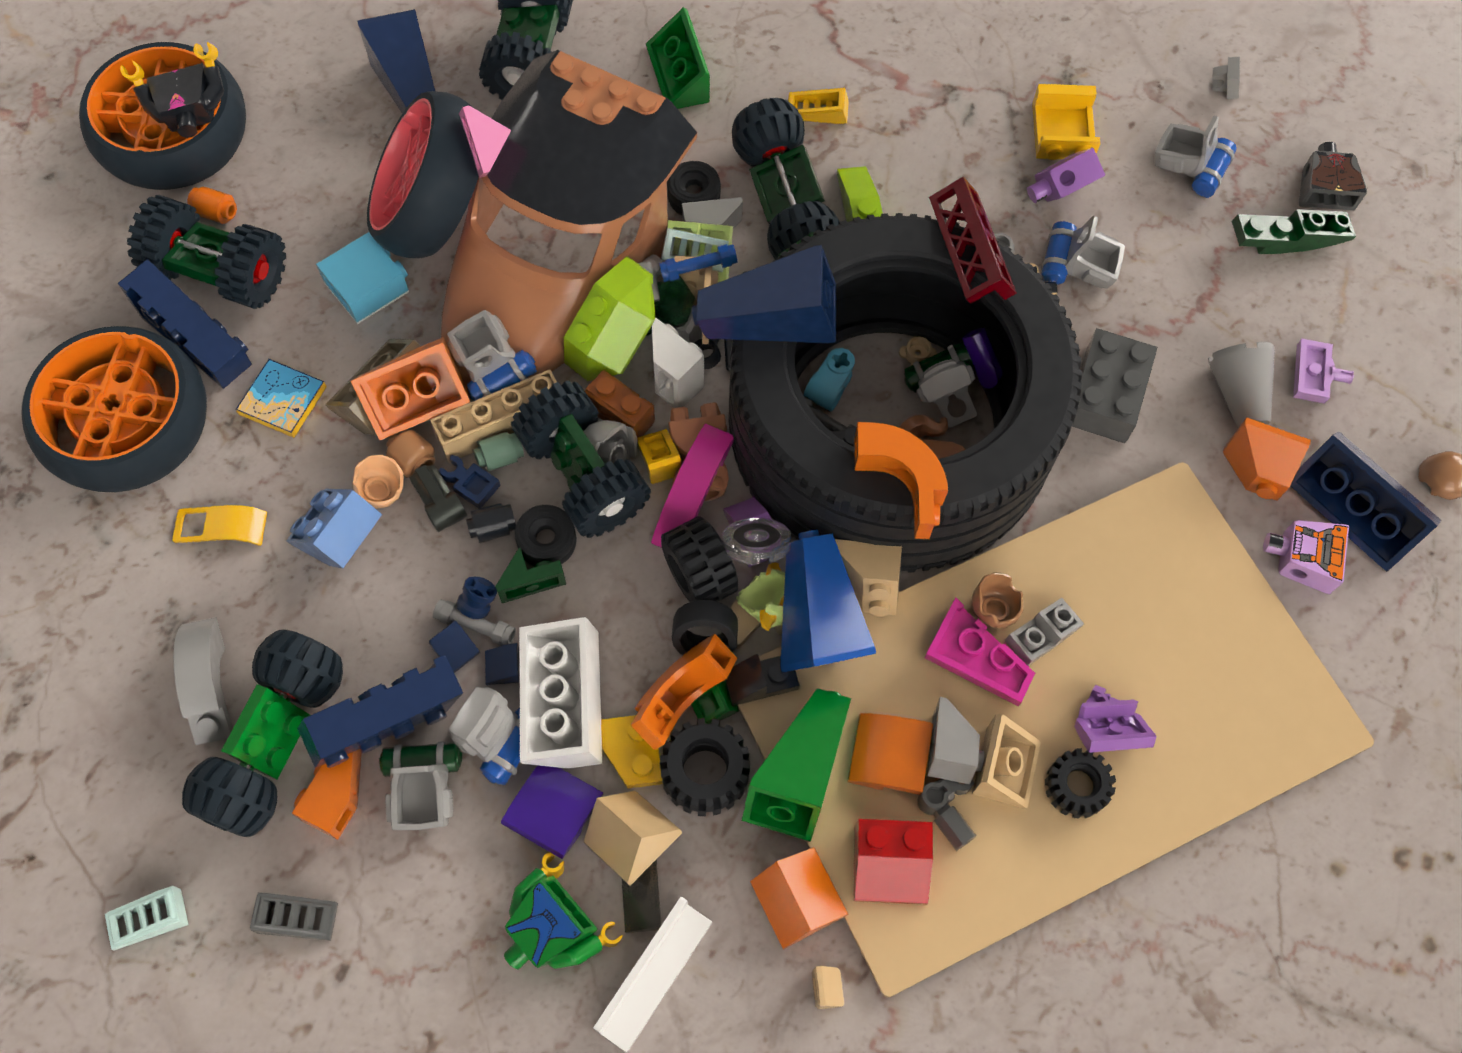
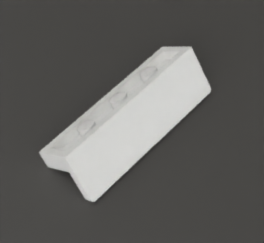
[593,896,712,1053]

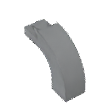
[173,617,233,745]

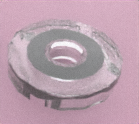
[722,518,791,564]

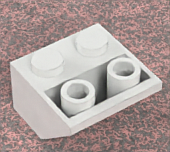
[652,318,704,408]

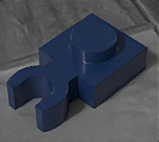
[439,455,501,509]

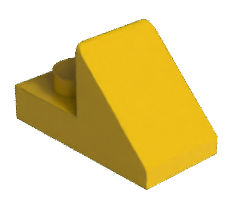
[637,429,681,484]

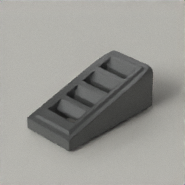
[250,892,338,941]

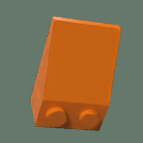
[351,337,471,441]

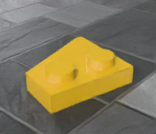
[601,715,663,789]

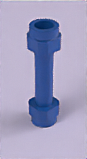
[659,244,738,282]

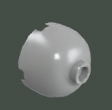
[583,420,638,464]

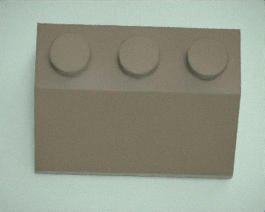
[325,339,421,435]

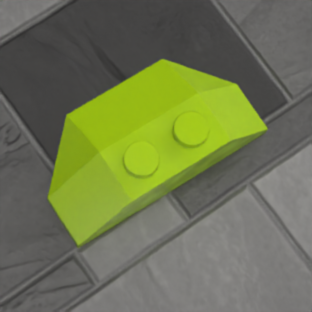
[564,257,655,381]

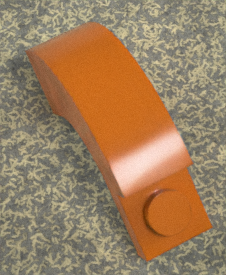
[854,422,948,539]
[631,634,738,750]

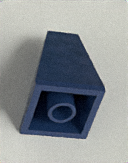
[357,9,435,114]
[692,245,836,343]

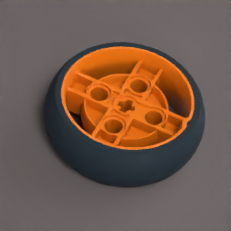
[79,42,246,190]
[21,326,207,492]

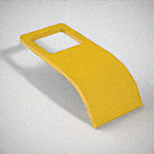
[172,505,267,546]

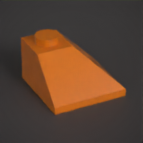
[1223,417,1311,501]

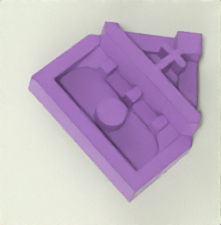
[1074,685,1157,753]

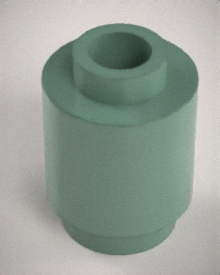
[473,431,524,472]

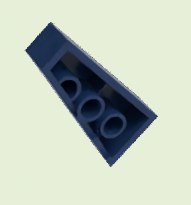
[118,259,252,389]
[297,655,463,768]

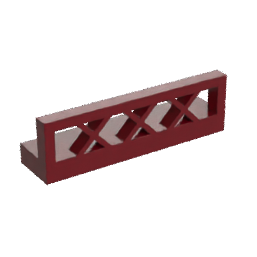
[929,176,1017,304]

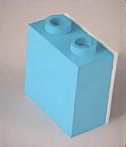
[316,232,409,324]

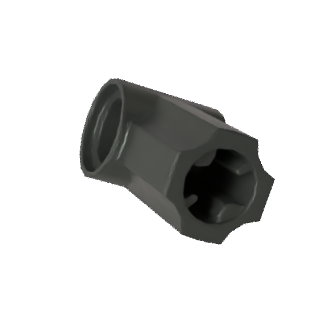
[409,465,467,532]

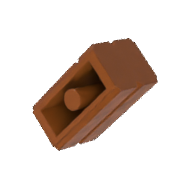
[585,370,655,438]

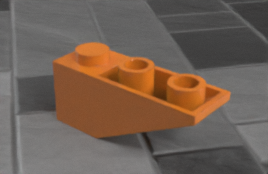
[292,749,362,840]

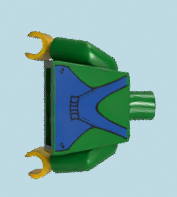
[504,852,623,970]

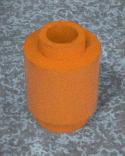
[187,186,237,224]

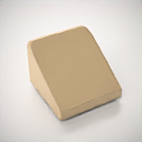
[812,966,844,1010]

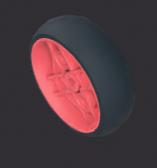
[367,91,479,258]

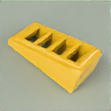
[788,88,849,124]

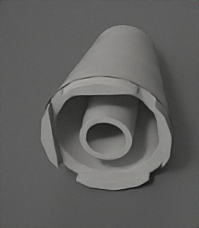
[1208,342,1275,428]

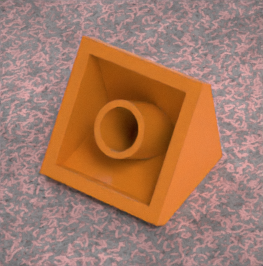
[750,847,849,949]

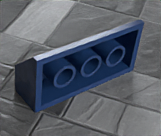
[1290,432,1442,572]

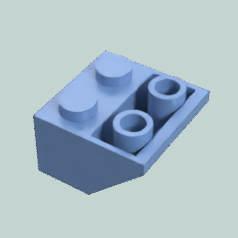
[286,489,382,568]

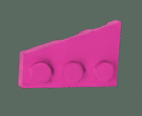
[924,597,1035,707]

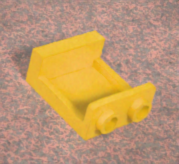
[1032,84,1101,160]

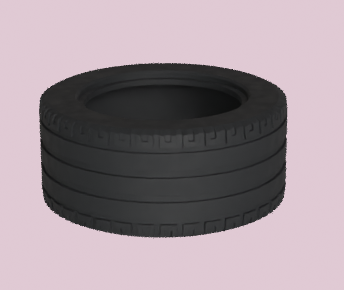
[728,213,1082,573]

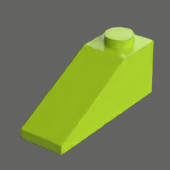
[837,166,883,222]

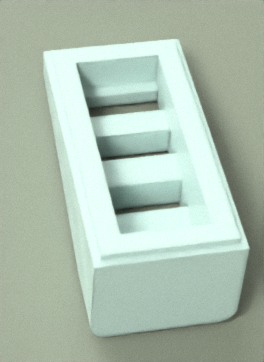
[661,228,729,272]
[105,886,188,951]

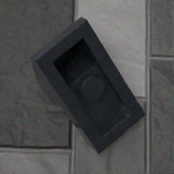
[725,654,800,706]

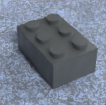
[1072,328,1158,443]

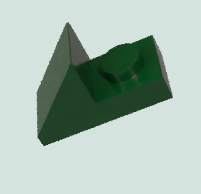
[496,547,566,603]

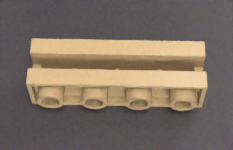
[430,369,557,463]

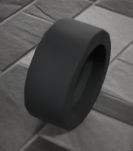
[671,600,738,655]

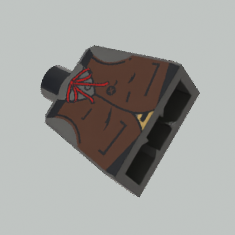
[1299,142,1367,211]

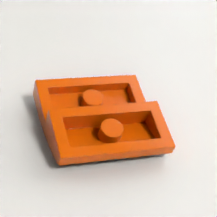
[847,713,933,795]

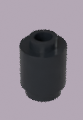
[466,503,516,543]

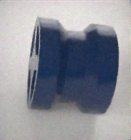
[456,576,497,619]

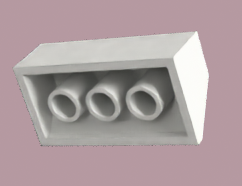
[519,617,603,769]

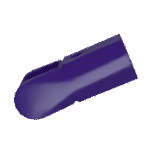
[962,328,1004,389]

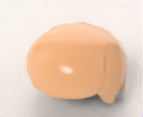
[352,455,404,509]

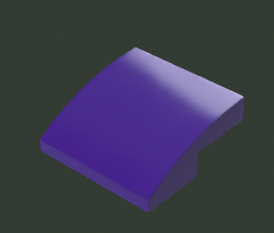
[501,765,603,859]

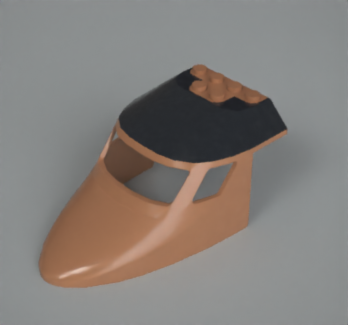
[441,50,697,388]

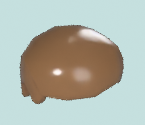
[1418,451,1462,500]
[971,572,1024,628]

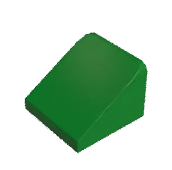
[691,681,740,724]

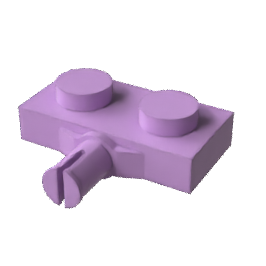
[1293,338,1354,404]

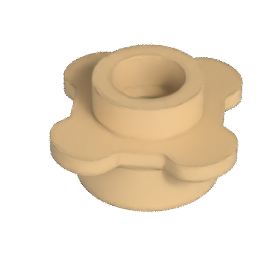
[899,337,937,365]

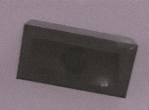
[622,859,662,933]

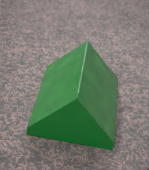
[646,7,710,109]

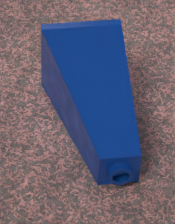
[780,530,876,672]

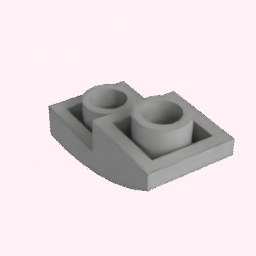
[1005,598,1084,666]

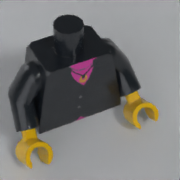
[120,42,224,138]

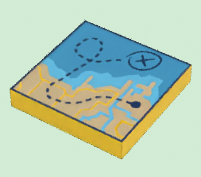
[235,359,327,438]

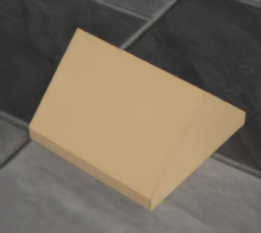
[972,714,1041,809]
[583,791,682,886]

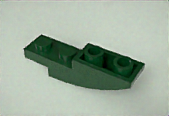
[1231,209,1356,254]

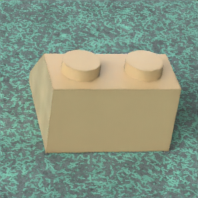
[835,539,902,617]

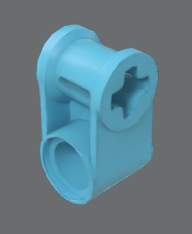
[803,348,855,412]

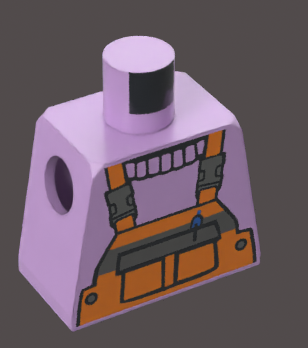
[1263,520,1349,594]

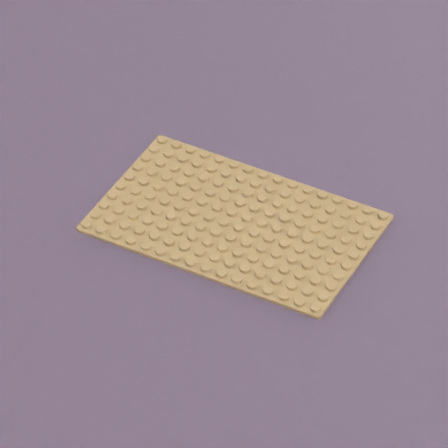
[737,462,1374,997]

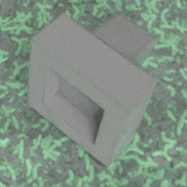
[1212,57,1240,99]

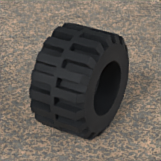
[661,516,738,602]
[660,718,750,816]

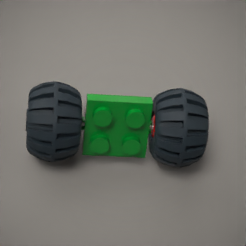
[182,629,343,837]

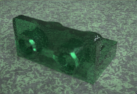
[646,275,695,336]

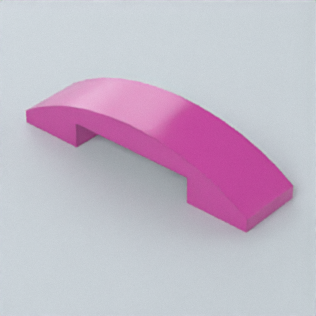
[651,423,734,548]

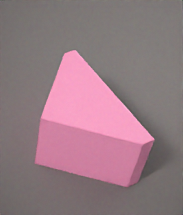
[459,106,511,178]

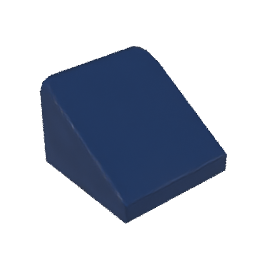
[429,621,480,673]
[485,643,520,685]

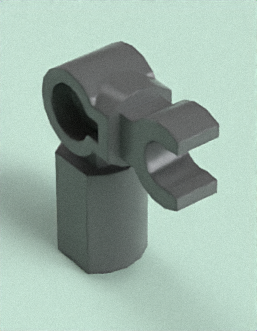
[917,779,976,851]

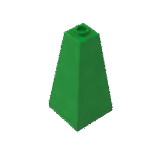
[741,688,851,842]

